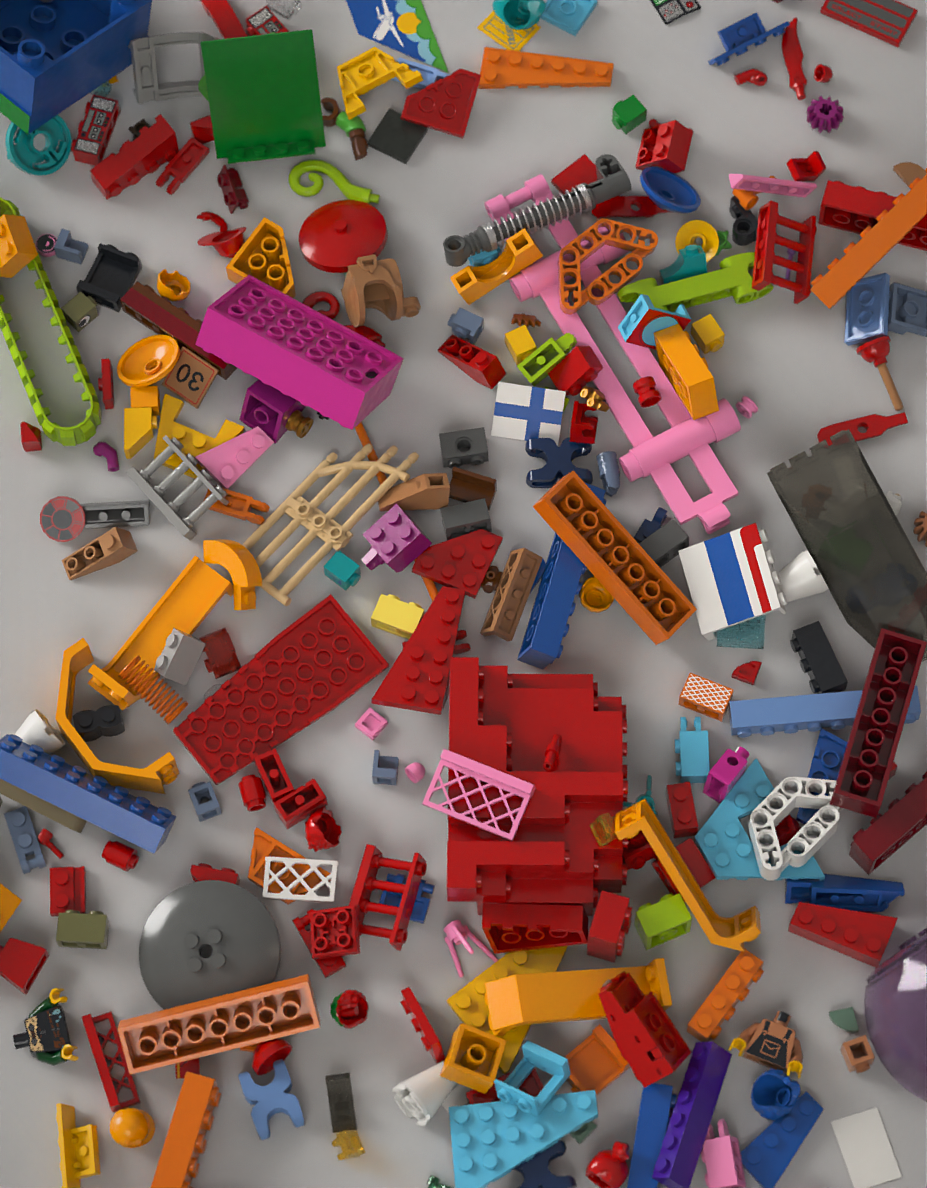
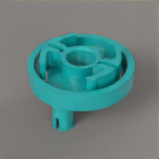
[5,115,72,175]

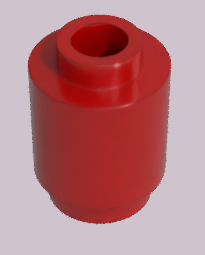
[238,775,267,812]
[102,840,139,872]

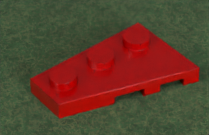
[400,987,445,1064]

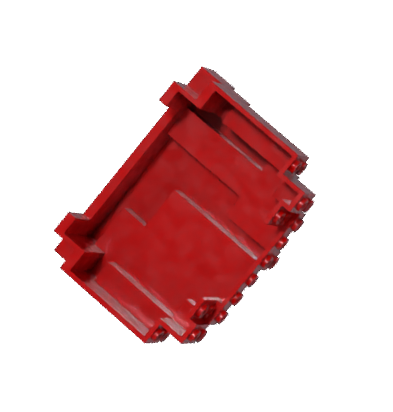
[447,657,628,916]

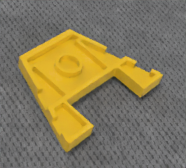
[337,47,423,120]
[154,394,245,479]

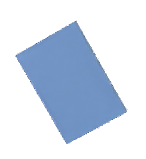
[844,273,890,346]

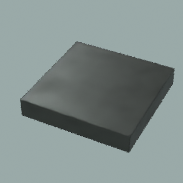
[368,108,428,164]

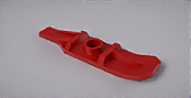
[592,196,670,219]
[817,412,908,450]

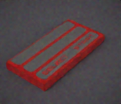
[820,0,918,47]

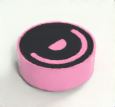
[36,234,57,257]

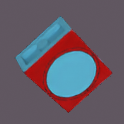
[618,294,692,350]

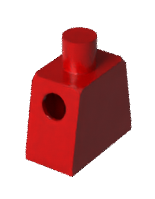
[0,938,49,995]

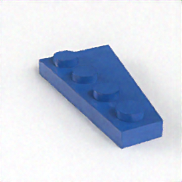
[796,728,847,825]

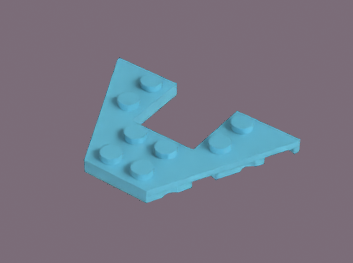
[694,759,825,881]

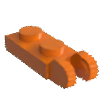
[204,485,270,525]

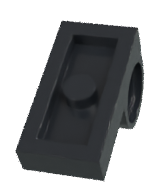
[729,196,758,246]

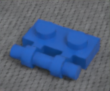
[379,873,435,924]

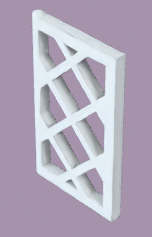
[262,856,339,903]

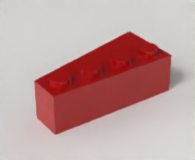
[90,114,179,200]
[788,902,898,968]
[482,903,589,954]

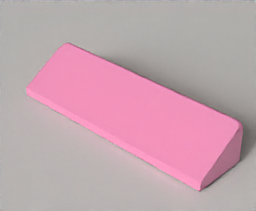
[729,174,817,198]

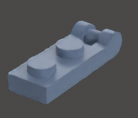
[4,806,47,874]

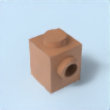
[840,1035,875,1073]

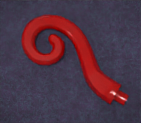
[302,291,386,348]

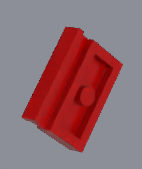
[50,866,86,916]

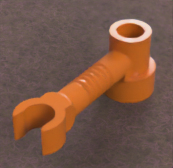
[732,175,777,210]

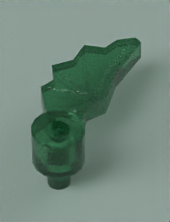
[427,1175,451,1188]

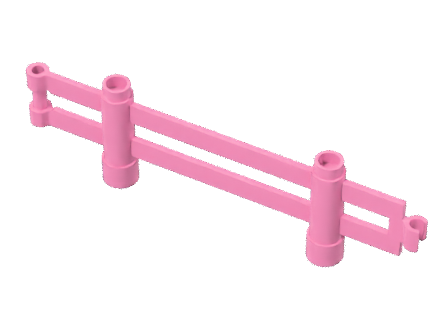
[484,174,741,534]

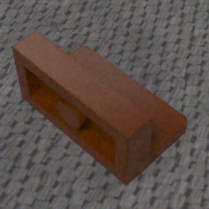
[449,467,497,510]

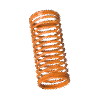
[118,655,188,724]

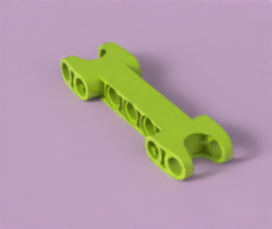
[617,252,773,312]

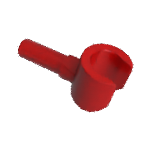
[38,829,64,859]

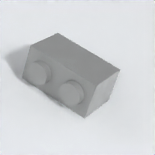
[154,628,206,686]

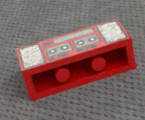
[245,6,289,36]
[71,94,121,166]

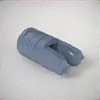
[596,451,620,497]

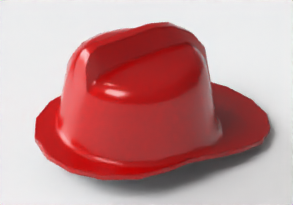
[197,227,246,258]

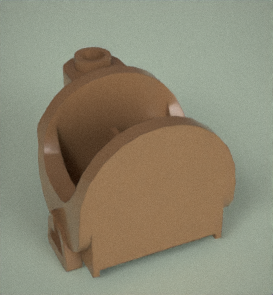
[341,255,421,327]

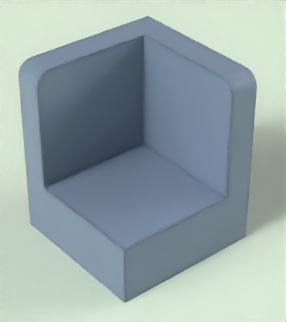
[54,229,89,265]
[372,750,399,785]

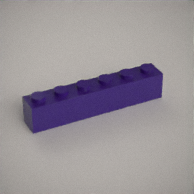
[652,1042,732,1188]

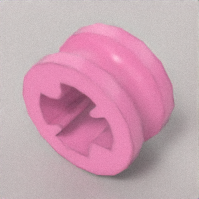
[735,396,758,419]

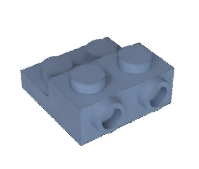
[888,282,927,337]

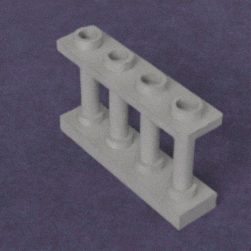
[126,435,229,541]

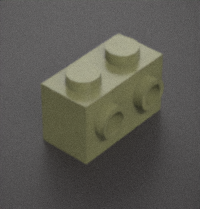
[56,910,109,949]

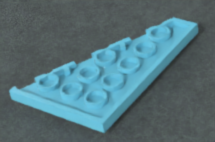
[449,1090,598,1188]

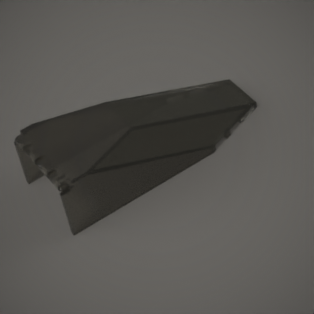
[767,429,927,662]

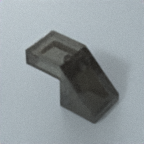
[325,1073,357,1133]

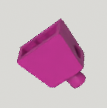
[703,747,750,804]

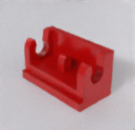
[570,401,598,444]

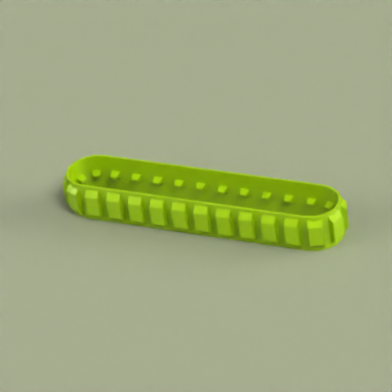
[0,198,102,446]

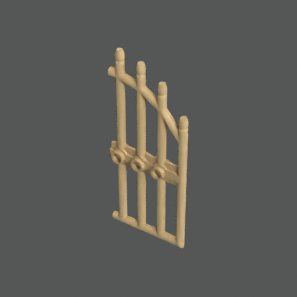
[242,443,419,606]

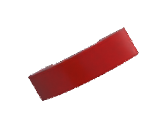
[200,0,247,39]

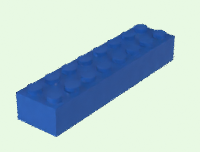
[517,482,606,670]
[0,734,176,854]

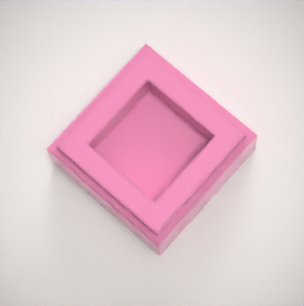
[355,707,388,741]

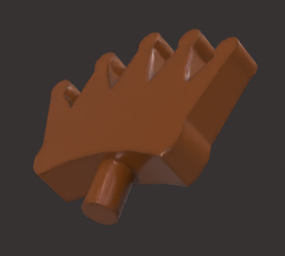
[511,313,541,327]

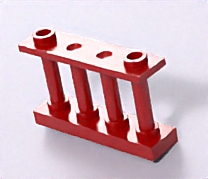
[752,201,817,304]
[349,844,427,951]

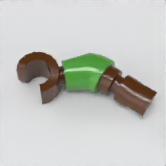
[321,97,368,161]

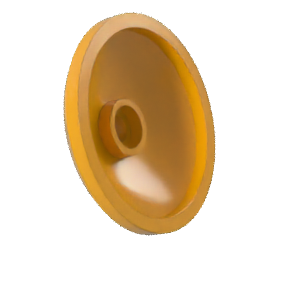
[117,335,180,387]

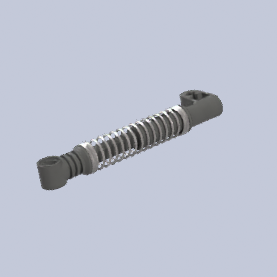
[443,154,632,267]

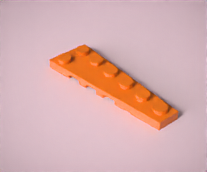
[478,47,614,89]

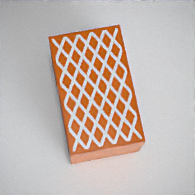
[678,673,734,722]

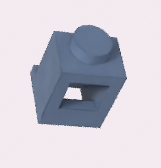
[448,308,484,345]
[188,782,222,822]

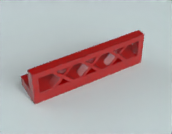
[81,1011,141,1112]

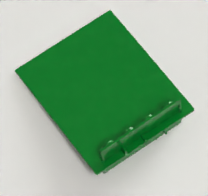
[201,29,326,164]

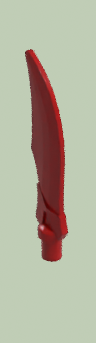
[782,18,807,100]

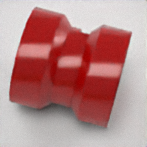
[633,376,662,408]

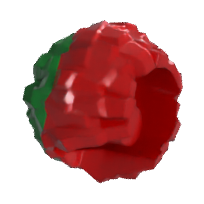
[330,989,368,1029]

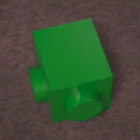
[612,95,647,134]

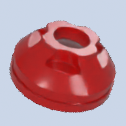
[252,1039,292,1076]

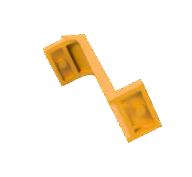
[87,556,234,711]
[615,799,761,952]
[485,958,672,1037]

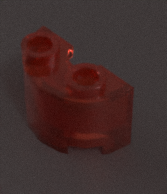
[199,627,241,679]

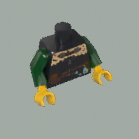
[13,988,78,1066]

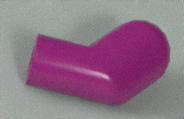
[93,442,119,472]

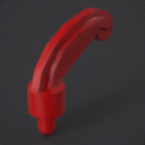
[197,212,228,233]

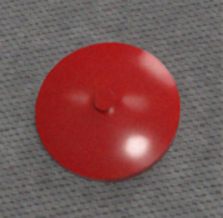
[299,200,388,273]

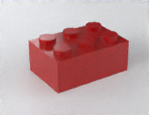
[587,890,633,963]

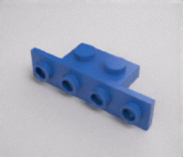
[708,12,790,66]

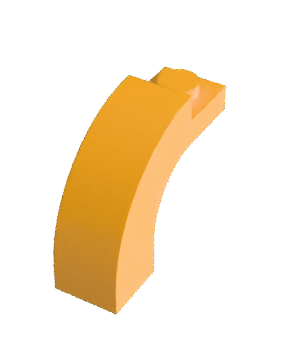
[203,539,262,610]

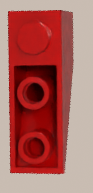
[438,335,506,389]

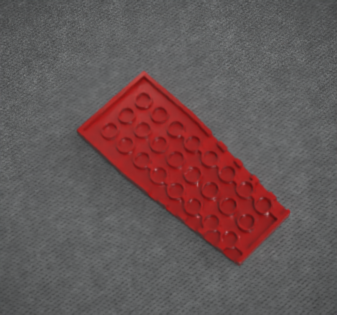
[173,594,389,785]

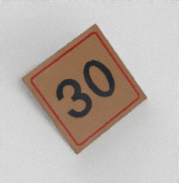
[161,346,219,408]

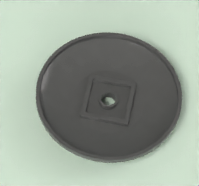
[139,880,281,1010]

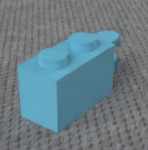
[674,717,710,783]

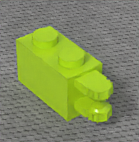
[517,333,578,387]

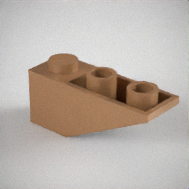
[378,473,450,511]
[62,527,138,580]

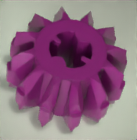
[806,96,844,133]

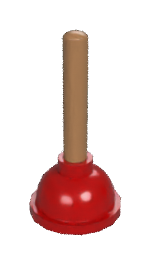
[856,336,904,411]

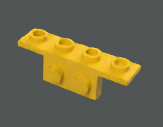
[56,1103,101,1188]

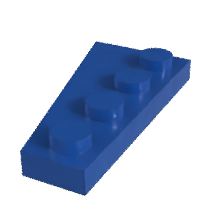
[740,1091,824,1188]

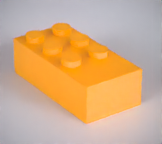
[654,323,719,420]

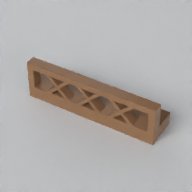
[480,548,543,642]

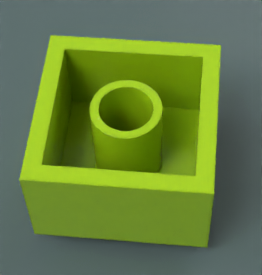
[634,893,692,951]

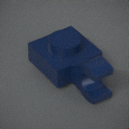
[634,507,667,543]

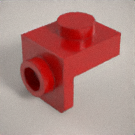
[786,151,826,182]

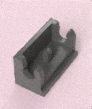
[440,498,492,540]
[639,519,689,568]

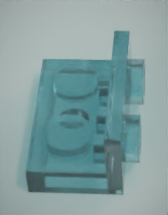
[717,615,766,649]

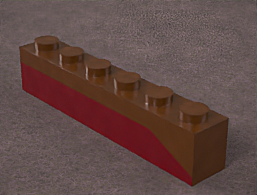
[120,281,237,380]

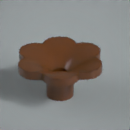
[481,566,503,593]

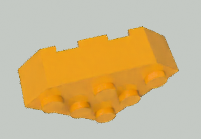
[226,217,296,298]

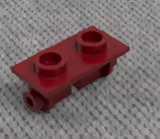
[217,165,249,214]

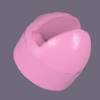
[405,762,425,783]

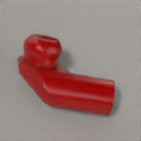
[734,69,768,86]

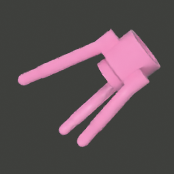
[444,920,498,977]

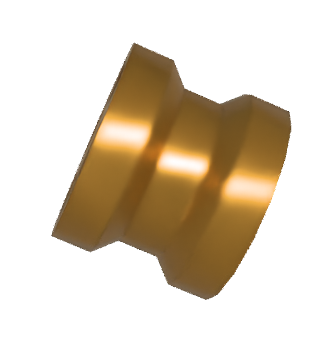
[285,410,313,438]

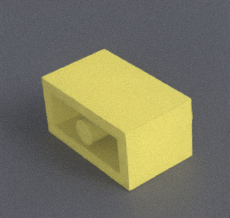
[371,594,425,640]

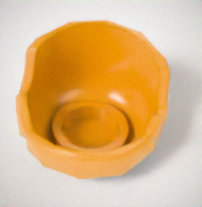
[157,269,191,302]
[579,576,614,613]

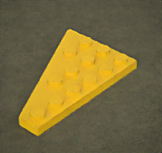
[446,946,568,1075]

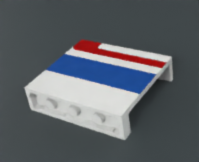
[678,523,787,641]

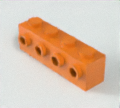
[686,948,764,1042]

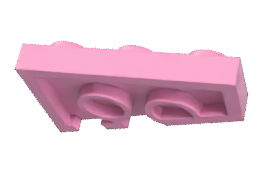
[195,426,274,489]

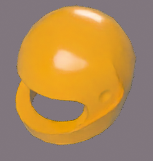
[109,1108,155,1148]

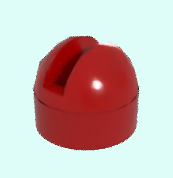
[814,64,833,83]

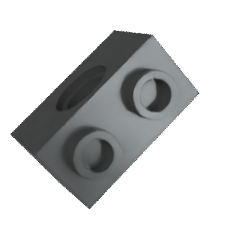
[439,427,489,468]

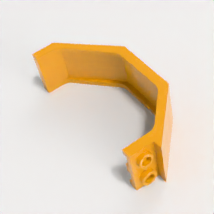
[55,638,179,794]

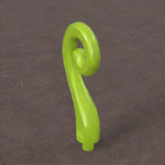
[289,159,380,204]

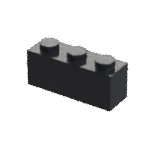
[790,621,848,694]

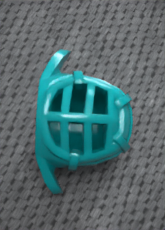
[493,0,546,30]

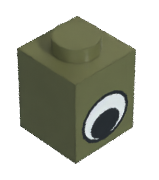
[61,292,98,332]

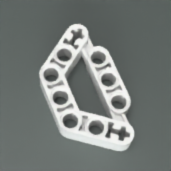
[749,777,844,881]

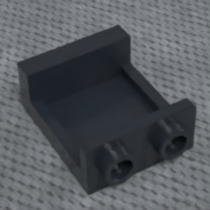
[76,243,142,312]

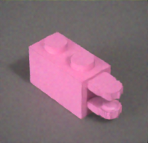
[701,1119,746,1188]

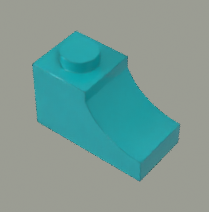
[659,245,708,284]

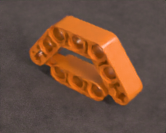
[558,219,658,315]

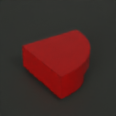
[731,661,762,685]

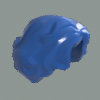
[751,1069,801,1120]

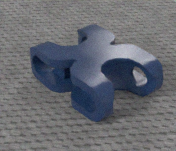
[525,437,593,488]
[512,1140,577,1188]

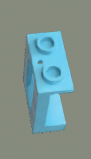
[494,1040,571,1116]

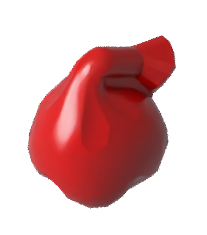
[585,1141,630,1188]

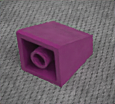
[239,379,306,444]

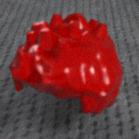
[304,805,342,852]

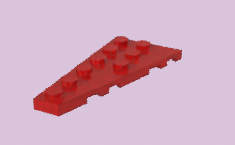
[372,586,465,715]

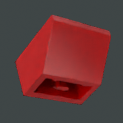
[635,120,693,173]

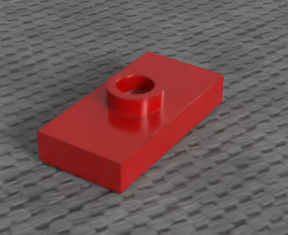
[98,358,114,409]

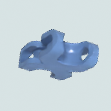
[239,1059,305,1140]

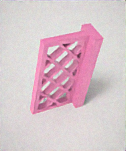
[422,749,535,841]

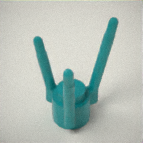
[623,775,658,816]

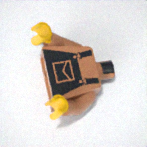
[729,1011,803,1078]

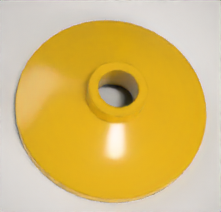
[675,220,719,263]

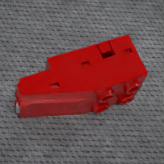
[598,971,692,1088]

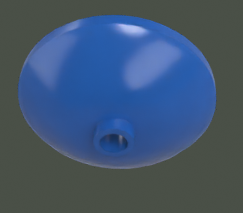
[640,167,701,213]

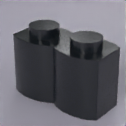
[73,705,125,742]

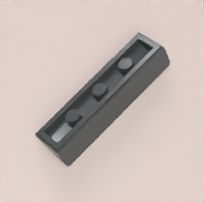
[81,500,150,529]

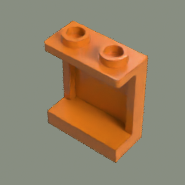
[564,1024,630,1096]

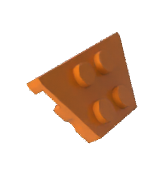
[248,827,331,905]

